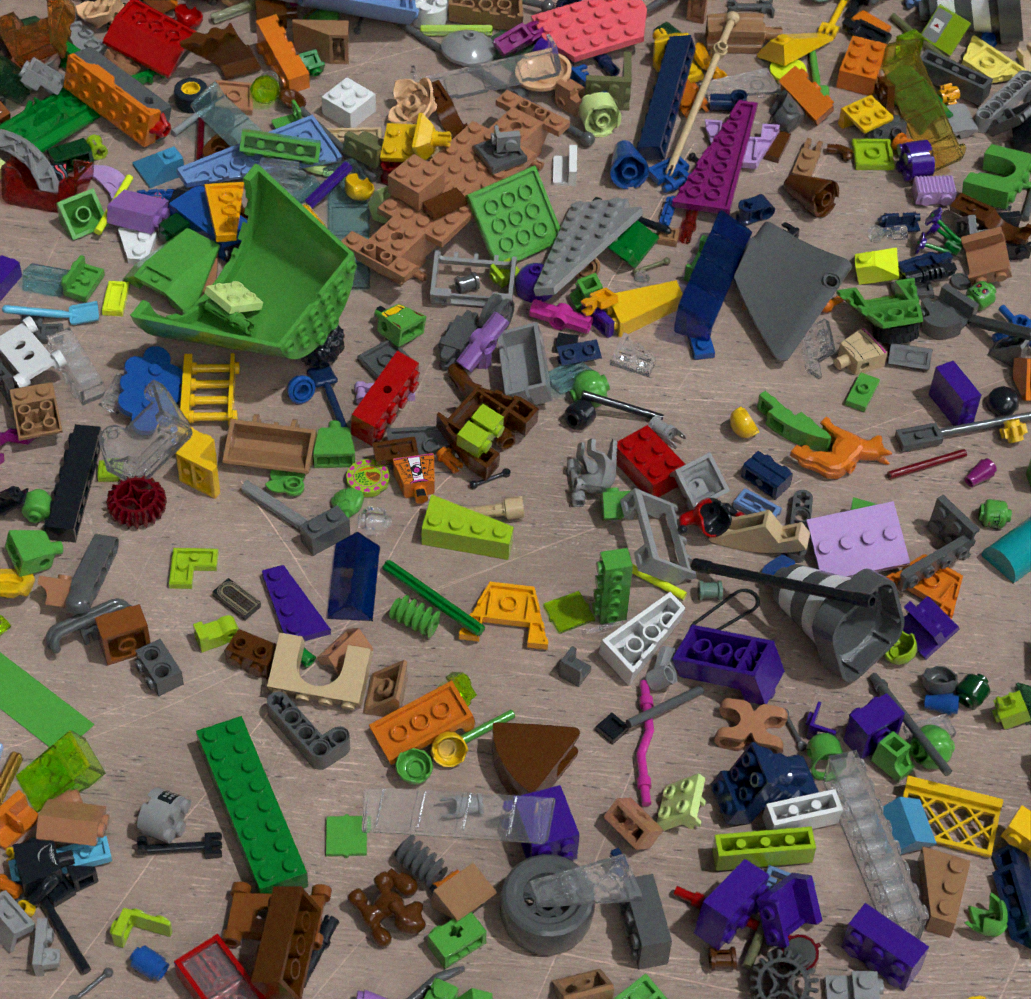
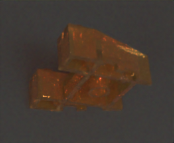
[0,0,76,68]

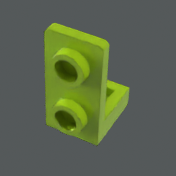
[110,907,173,948]

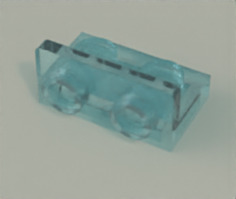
[22,263,69,297]

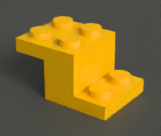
[173,422,220,499]

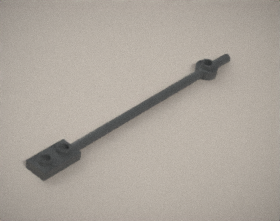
[895,412,1031,451]

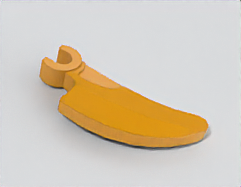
[694,42,727,82]

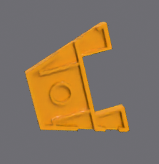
[459,581,548,650]

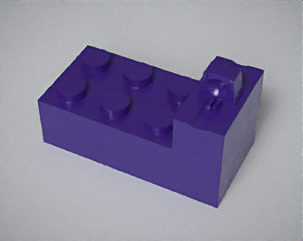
[672,625,785,705]

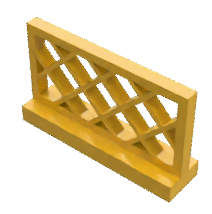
[903,775,1004,858]

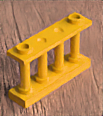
[180,353,240,427]

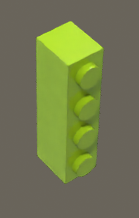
[712,826,816,871]

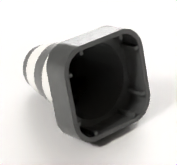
[918,0,1024,45]
[771,564,904,682]

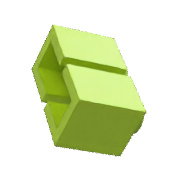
[457,404,505,458]

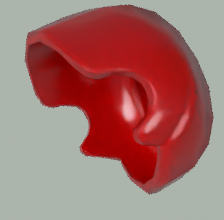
[174,4,203,29]

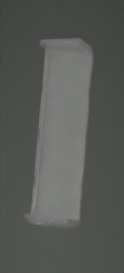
[410,34,562,99]
[362,788,555,844]

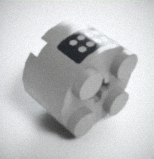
[137,787,191,843]

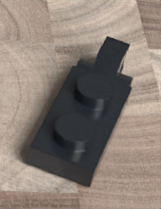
[842,17,892,44]

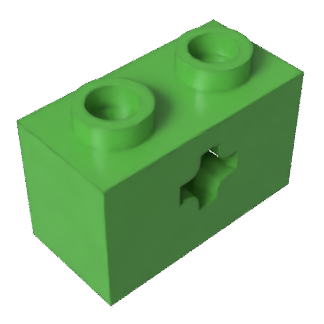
[428,912,487,969]

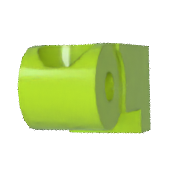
[193,615,239,653]

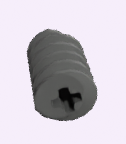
[394,834,448,888]

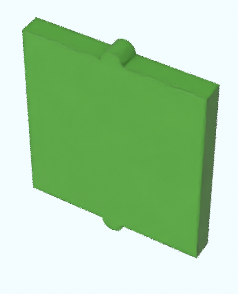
[326,814,367,858]

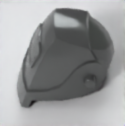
[769,89,805,133]

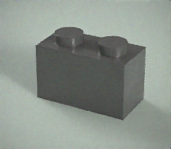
[300,505,350,556]

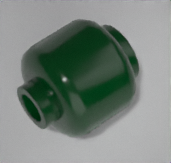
[955,673,991,708]

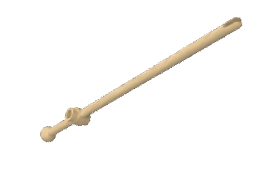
[665,11,740,176]

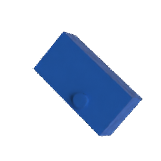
[169,185,247,261]

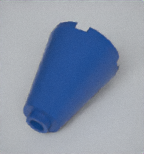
[610,140,649,189]

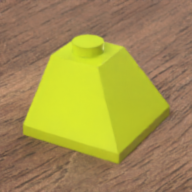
[855,248,899,285]

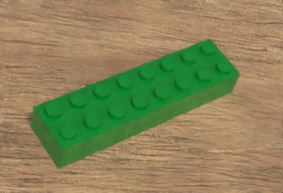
[196,716,308,894]

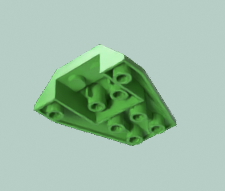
[123,228,220,312]

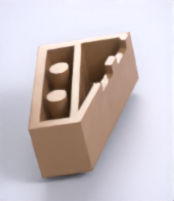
[918,846,971,938]

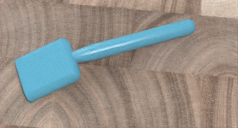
[2,301,99,325]

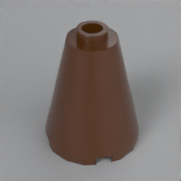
[784,174,839,217]

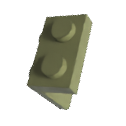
[343,131,383,169]

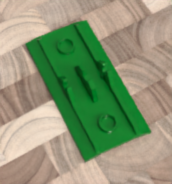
[0,88,101,152]

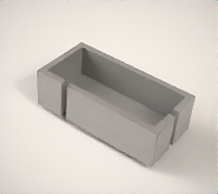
[498,322,553,405]

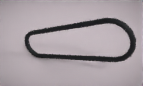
[690,588,760,630]

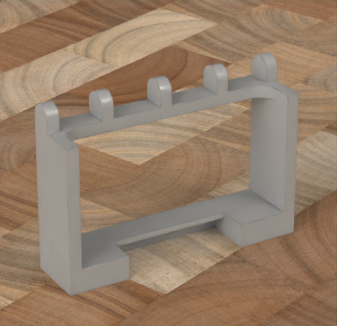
[430,250,517,308]
[620,488,697,585]

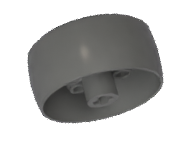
[500,854,595,955]

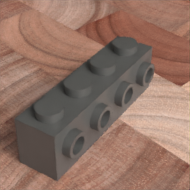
[916,49,993,106]

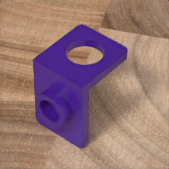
[806,701,836,739]

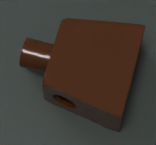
[255,0,297,29]

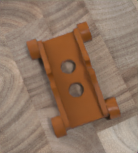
[221,881,332,950]

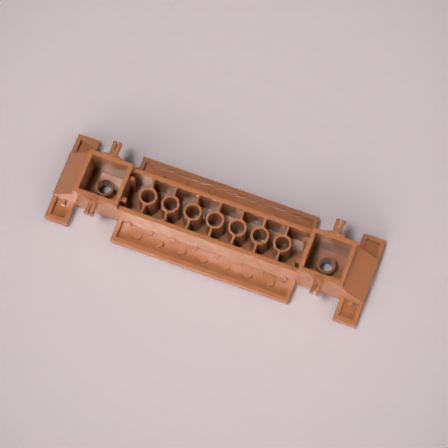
[341,90,570,285]

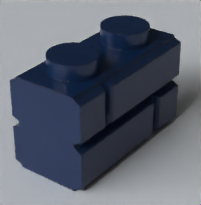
[741,451,793,500]

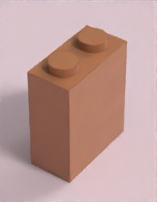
[36,799,110,846]

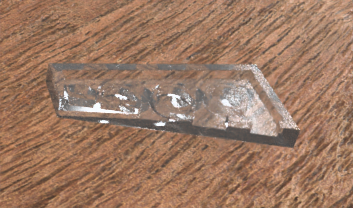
[530,853,643,908]

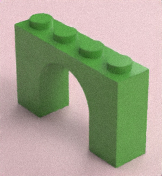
[962,144,1031,209]

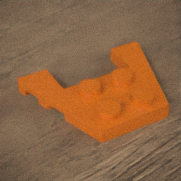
[886,554,963,619]

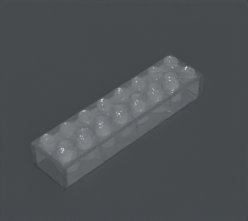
[823,750,929,940]

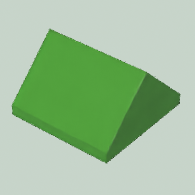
[56,188,109,240]

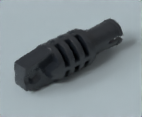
[901,262,957,284]

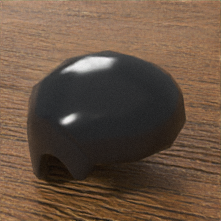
[987,386,1019,416]

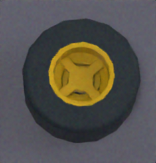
[174,78,209,113]

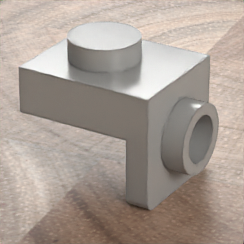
[490,125,521,153]

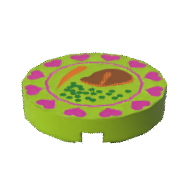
[346,459,390,497]

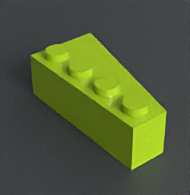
[422,494,514,560]

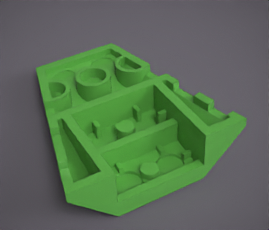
[837,278,923,329]

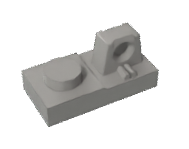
[32,918,61,976]

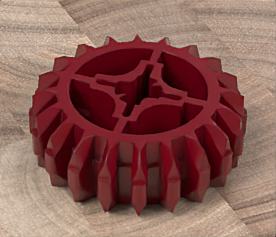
[106,474,167,530]

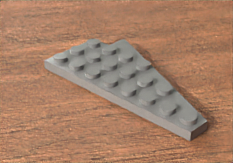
[534,198,643,296]

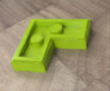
[169,548,219,589]

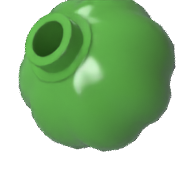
[569,370,610,408]
[910,724,955,770]

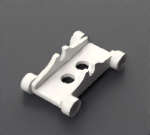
[0,316,67,388]

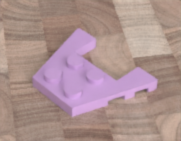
[705,119,780,169]

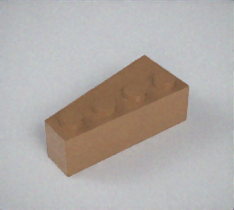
[448,0,523,31]

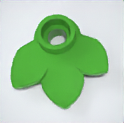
[265,469,305,496]

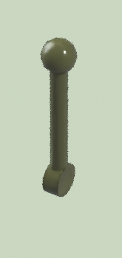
[632,257,671,274]

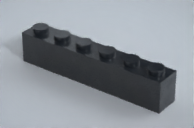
[44,424,103,543]

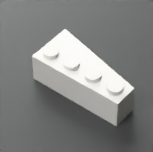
[599,592,685,686]

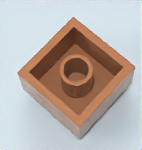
[388,154,445,211]

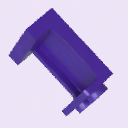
[756,872,823,948]

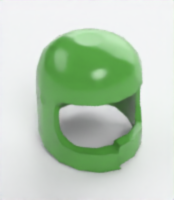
[807,733,846,780]

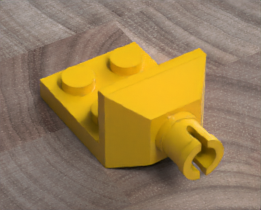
[652,28,704,83]
[380,113,451,162]

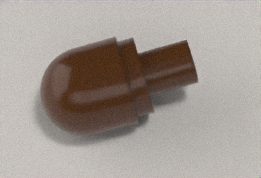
[388,868,418,897]

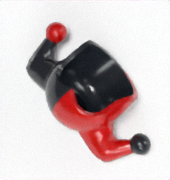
[678,498,744,537]

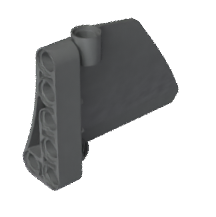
[734,222,852,361]

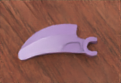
[82,165,125,200]

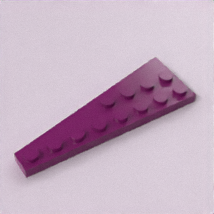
[672,100,758,215]

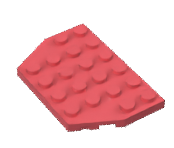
[531,0,647,62]

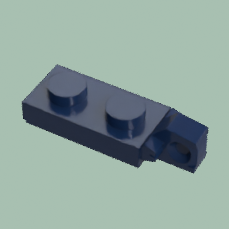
[898,251,953,275]

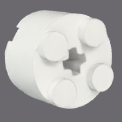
[412,0,448,29]

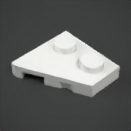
[118,227,157,264]

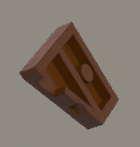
[875,76,895,115]

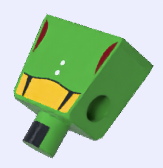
[374,304,427,347]

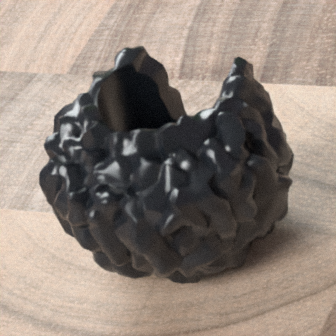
[301,325,345,369]

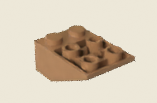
[292,20,350,64]
[10,382,63,441]

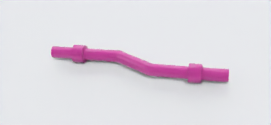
[636,680,654,807]

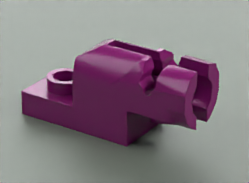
[492,20,544,57]

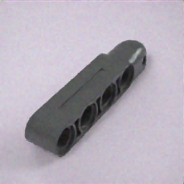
[65,534,119,614]

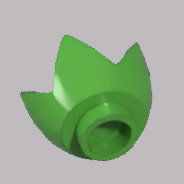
[964,892,1008,937]

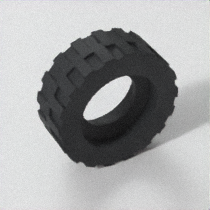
[873,323,919,344]

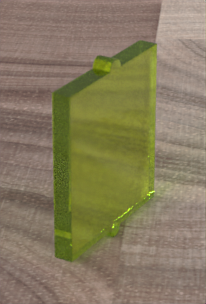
[543,591,595,634]

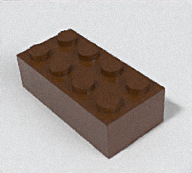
[251,886,322,999]

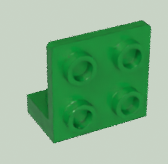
[607,220,659,269]

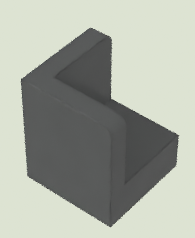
[559,646,591,687]

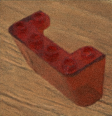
[1,156,94,213]

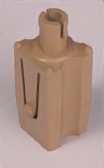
[705,13,783,54]

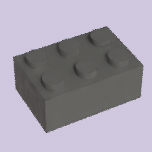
[618,874,672,970]

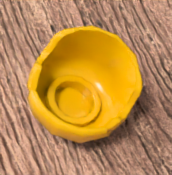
[345,173,375,201]
[730,407,760,438]
[431,731,468,767]

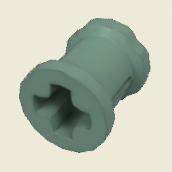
[697,580,723,600]

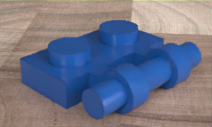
[648,157,692,193]

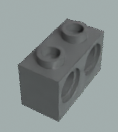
[134,639,184,696]

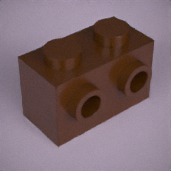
[225,629,277,679]

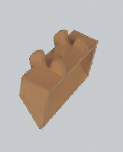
[223,414,317,474]

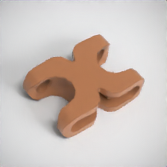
[714,698,788,754]

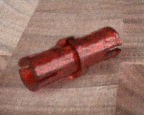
[679,209,699,244]

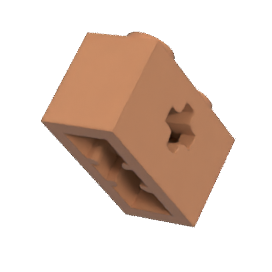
[603,797,664,850]

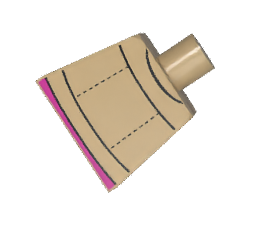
[834,327,888,375]

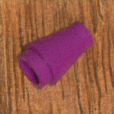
[964,458,997,487]

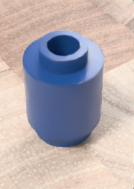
[130,945,169,981]

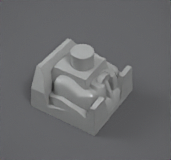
[669,452,730,510]

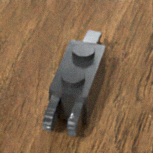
[438,310,478,371]

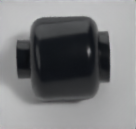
[565,399,596,430]

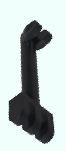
[137,832,222,859]

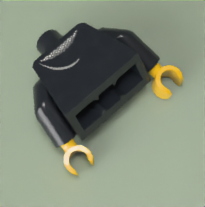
[5,837,75,917]

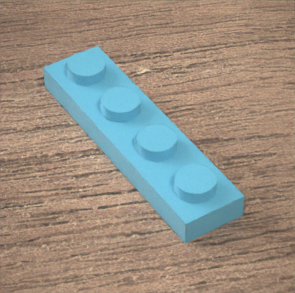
[8,836,113,885]

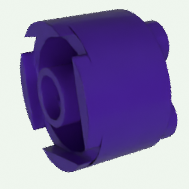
[896,139,935,182]

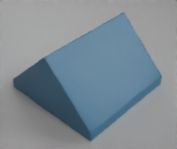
[874,797,937,858]

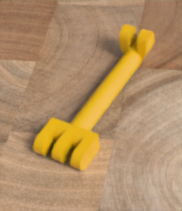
[818,0,849,38]

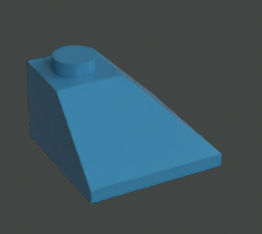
[132,146,184,188]

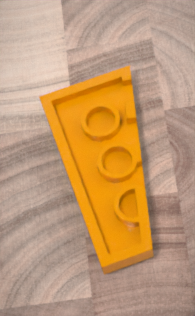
[204,182,244,242]

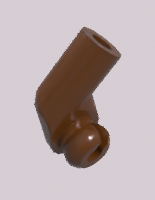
[826,144,853,161]

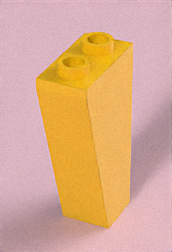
[604,280,683,338]

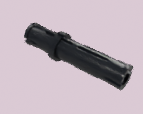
[304,915,339,988]

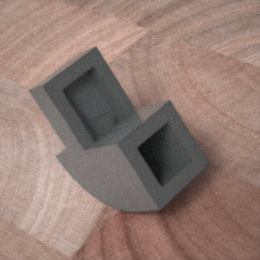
[921,297,962,340]

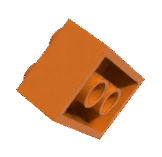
[836,36,889,96]

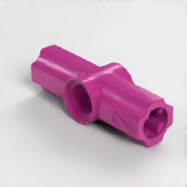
[529,300,593,334]

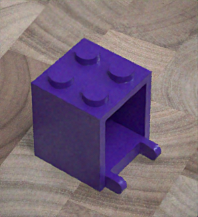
[502,785,580,861]

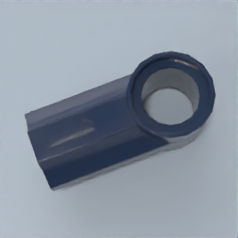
[710,89,748,112]

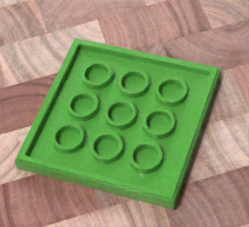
[465,165,561,261]

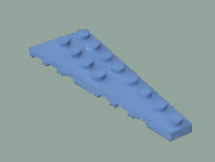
[176,114,342,188]

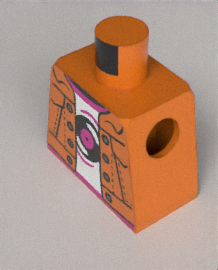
[393,453,435,504]

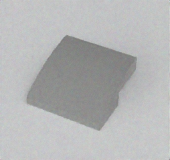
[932,104,979,142]

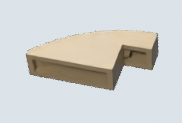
[709,510,810,553]

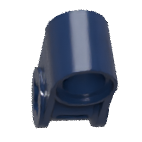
[736,194,775,226]

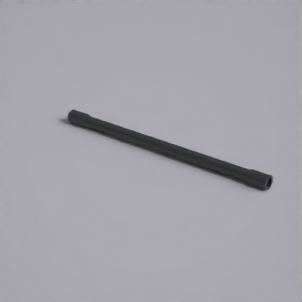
[691,558,877,609]

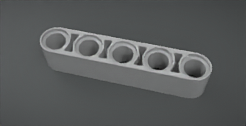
[974,70,1031,133]

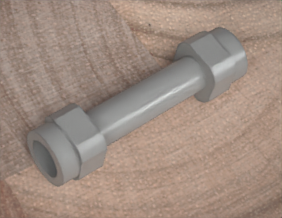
[567,458,586,507]

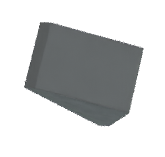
[989,337,1030,367]

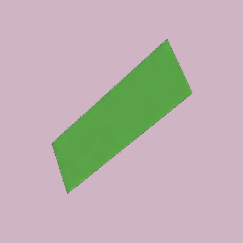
[0,652,95,756]

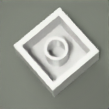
[322,77,376,128]

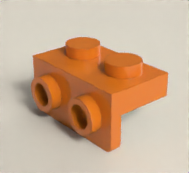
[679,79,709,118]

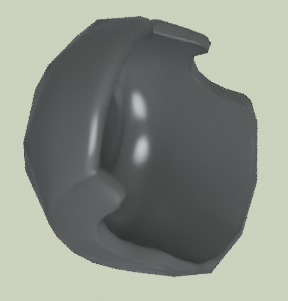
[922,666,958,695]

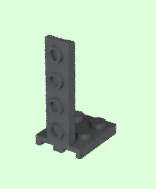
[897,494,980,592]

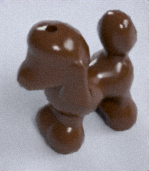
[347,871,426,948]

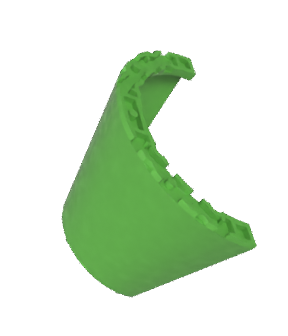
[130,163,357,359]

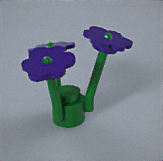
[915,207,963,256]

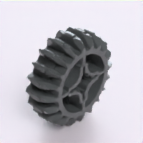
[749,949,819,999]

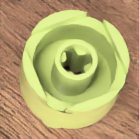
[578,92,622,137]

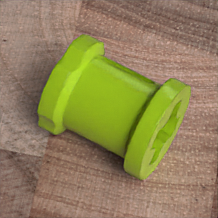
[86,134,108,160]

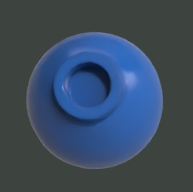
[287,375,315,404]

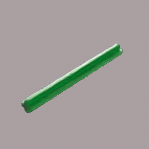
[382,560,485,636]

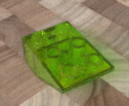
[16,730,106,813]

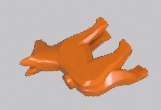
[790,416,892,479]

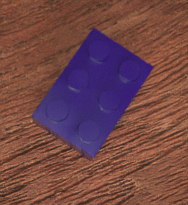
[694,859,770,950]
[841,903,929,991]

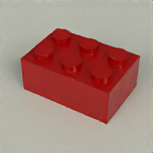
[616,425,686,498]

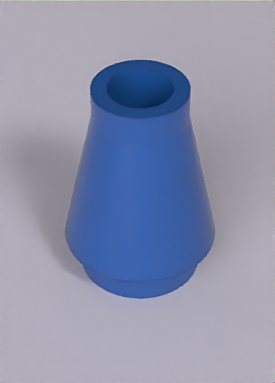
[925,693,959,716]

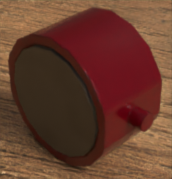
[779,934,821,976]

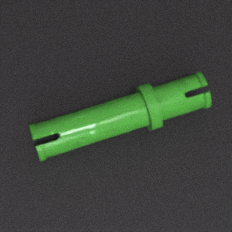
[205,299,256,334]

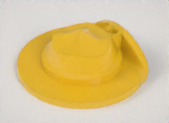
[0,569,35,598]

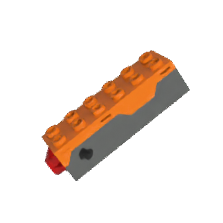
[63,46,172,147]

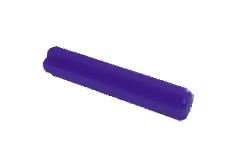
[305,161,353,208]

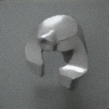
[572,439,618,494]

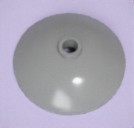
[441,30,496,67]

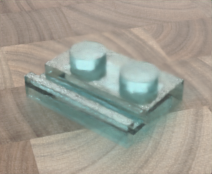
[549,362,592,394]

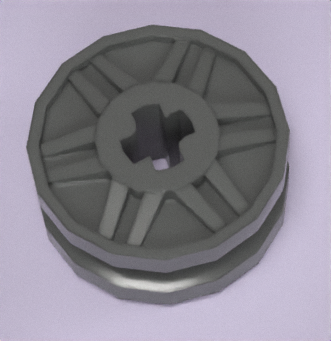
[478,294,515,340]

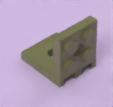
[585,51,632,111]

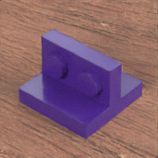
[903,596,960,660]

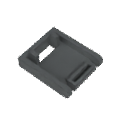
[987,100,1031,137]

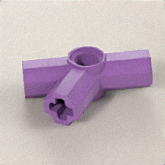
[456,311,510,372]

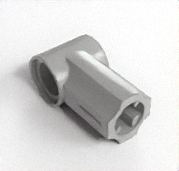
[646,646,677,691]

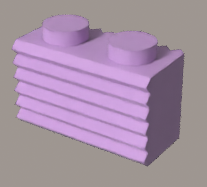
[912,175,957,206]

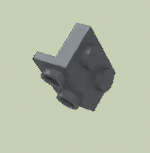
[867,115,907,141]

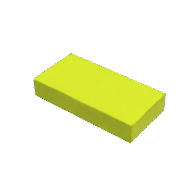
[102,281,130,317]

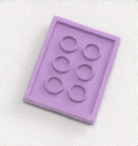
[806,501,910,578]

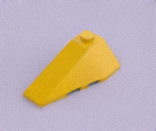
[757,32,834,66]

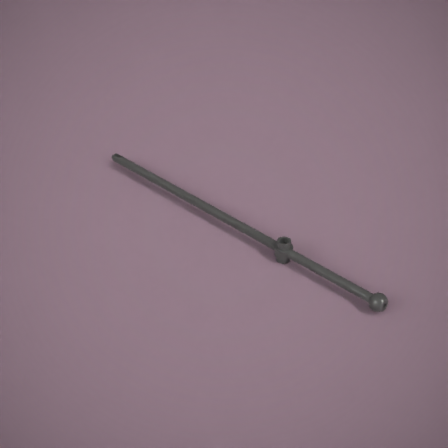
[391,22,595,147]

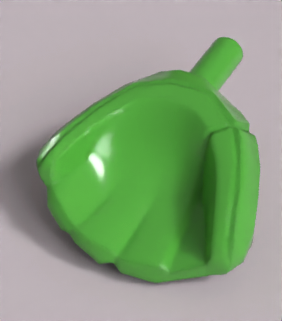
[331,488,364,518]

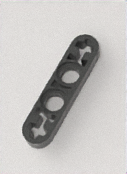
[786,490,813,563]

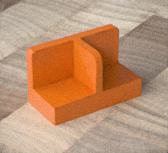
[0,790,39,850]

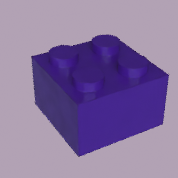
[843,693,905,760]

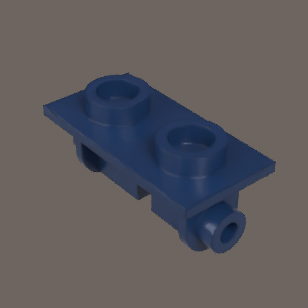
[877,211,921,233]
[557,339,602,366]

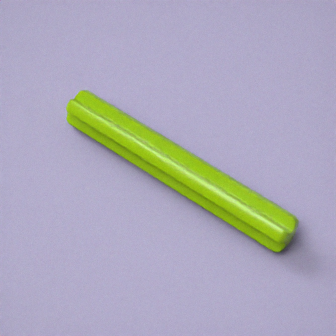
[420,25,493,36]

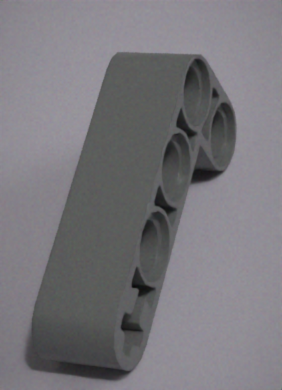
[267,691,350,770]

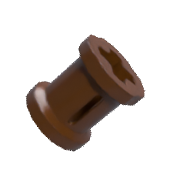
[708,946,737,971]

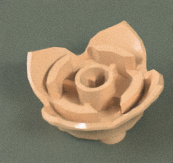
[75,0,124,29]
[387,77,437,124]

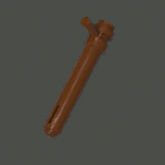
[447,363,518,450]

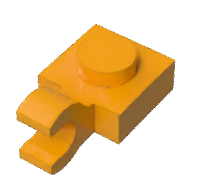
[581,287,618,316]

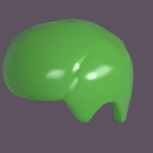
[395,748,433,785]

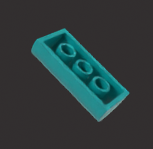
[981,516,1031,584]

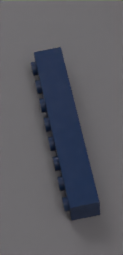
[637,35,696,160]

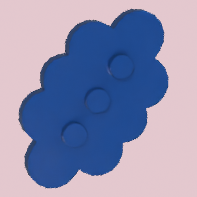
[117,346,183,435]

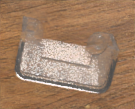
[98,379,193,480]

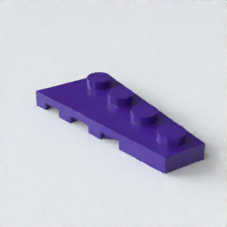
[262,565,331,641]

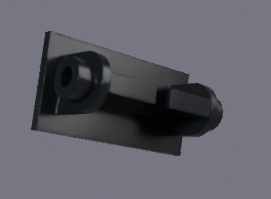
[0,486,29,516]

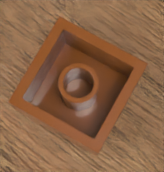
[95,604,151,666]

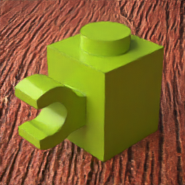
[992,691,1031,730]

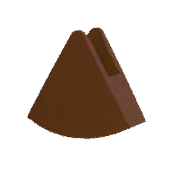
[492,722,580,798]

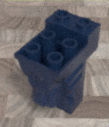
[710,742,819,825]

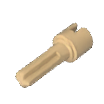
[467,496,525,520]

